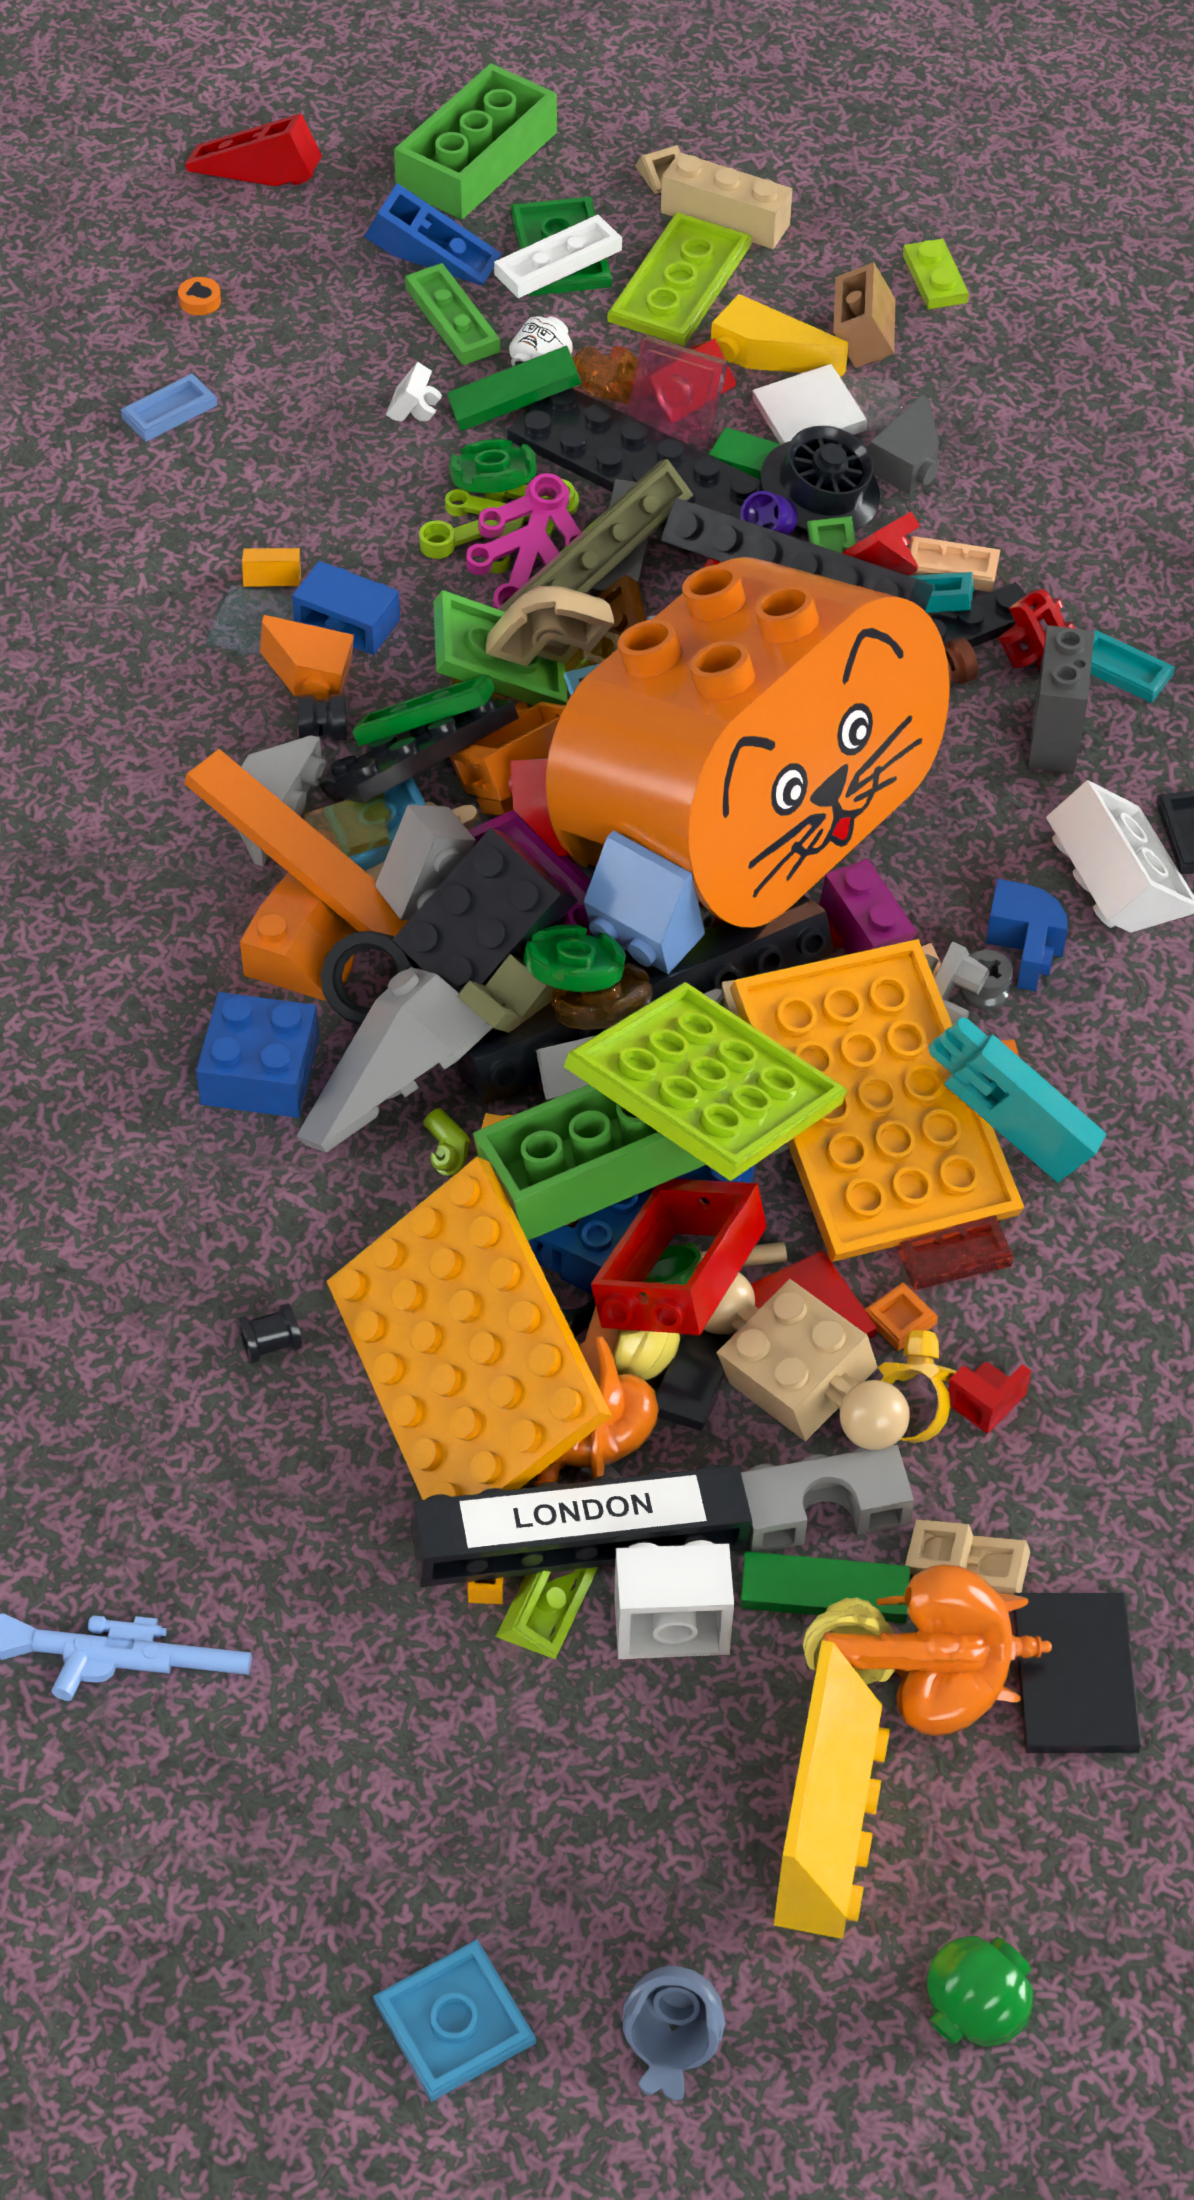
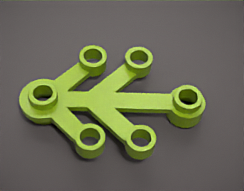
[419,479,579,574]

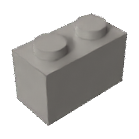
[375,805,476,920]

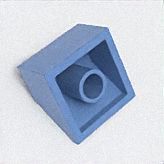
[584,830,705,974]

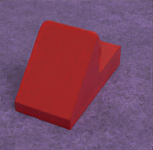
[841,511,920,576]

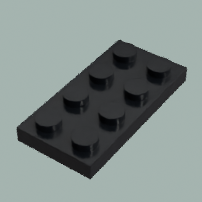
[317,696,519,803]

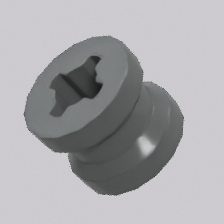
[960,950,1013,1010]

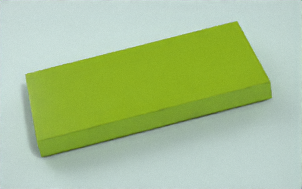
[607,212,752,346]

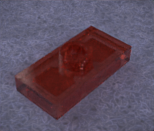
[897,1215,1014,1290]

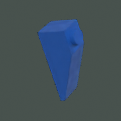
[363,183,502,286]

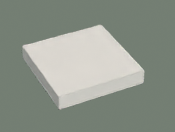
[752,364,867,444]

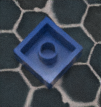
[196,992,319,1118]

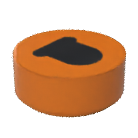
[178,277,221,315]

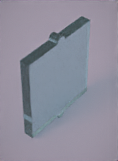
[207,585,294,656]

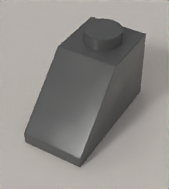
[869,395,939,495]

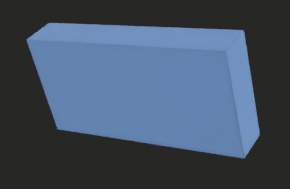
[120,373,217,442]

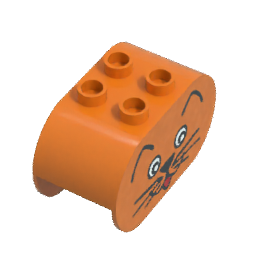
[546,557,950,927]

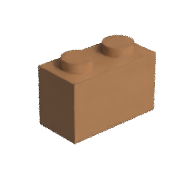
[833,262,896,368]

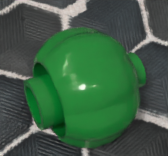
[926,1936,1033,2047]

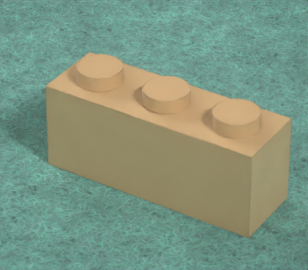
[661,152,793,249]

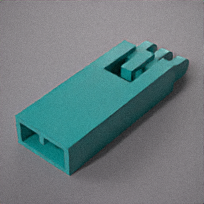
[928,1017,1107,1183]

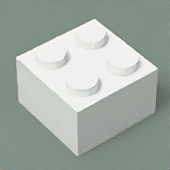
[614,1540,734,1659]

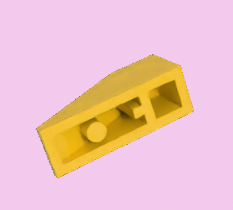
[711,294,849,377]

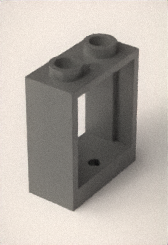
[1028,626,1094,773]

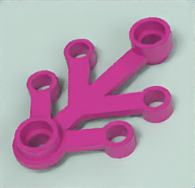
[466,473,582,609]

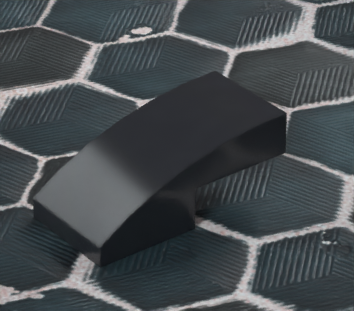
[656,1330,731,1431]

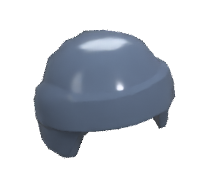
[622,1965,725,2101]

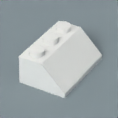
[1046,780,1194,933]

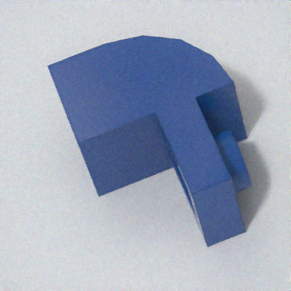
[986,879,1068,991]

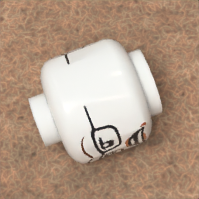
[509,316,573,366]

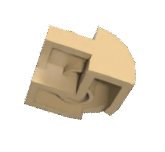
[486,586,614,666]

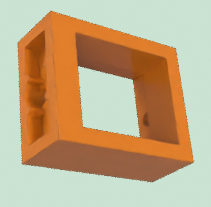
[449,702,566,801]

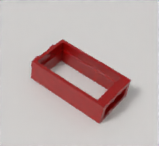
[591,1179,767,1335]

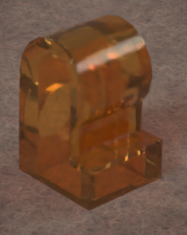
[572,346,645,404]

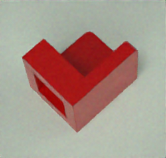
[948,1362,1032,1435]

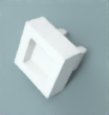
[386,362,442,421]

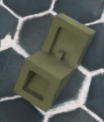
[457,954,562,1033]

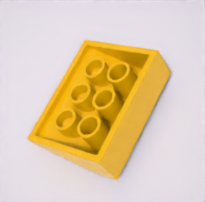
[774,1640,890,1939]

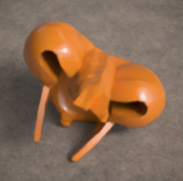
[534,1307,659,1486]
[823,1564,1052,1736]

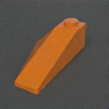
[240,833,357,1002]

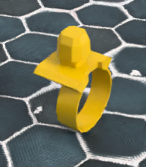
[878,1330,957,1443]

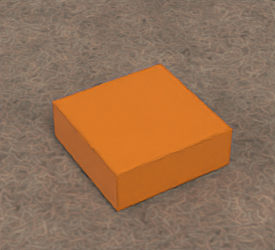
[865,1282,938,1351]

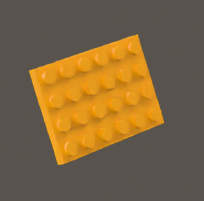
[730,939,1025,1262]
[327,1156,612,1500]

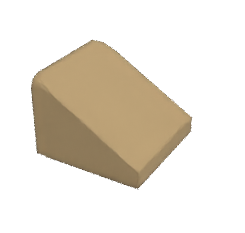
[635,145,680,194]

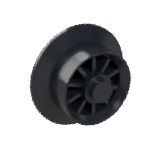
[760,425,880,532]

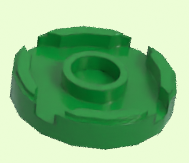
[449,439,537,493]
[524,925,626,992]

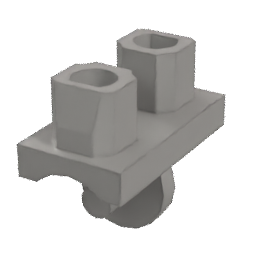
[925,941,989,1025]

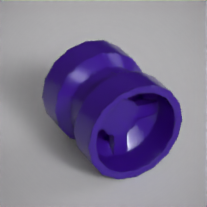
[741,491,798,535]

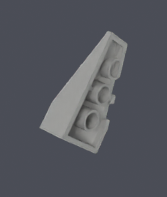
[296,967,493,1153]

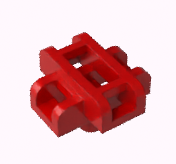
[998,589,1075,671]

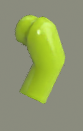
[423,1108,471,1176]

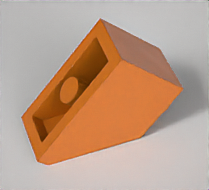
[260,615,354,699]

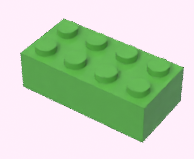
[394,63,557,220]
[473,1084,706,1241]

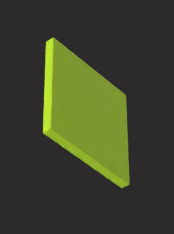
[563,982,848,1181]

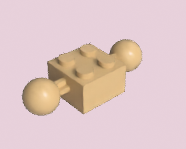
[703,1273,910,1450]

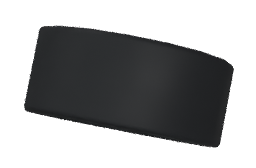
[321,931,418,1025]

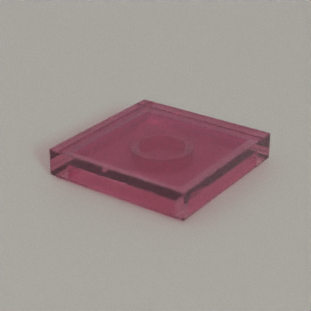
[627,336,728,447]

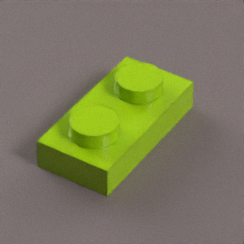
[903,239,969,310]

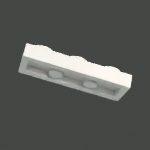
[494,215,622,298]

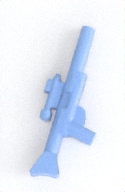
[0,1613,252,1701]

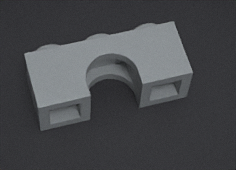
[741,1444,914,1553]

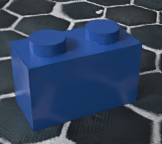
[292,561,400,655]

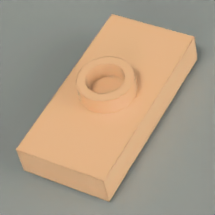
[909,536,1000,592]

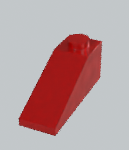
[185,113,322,186]

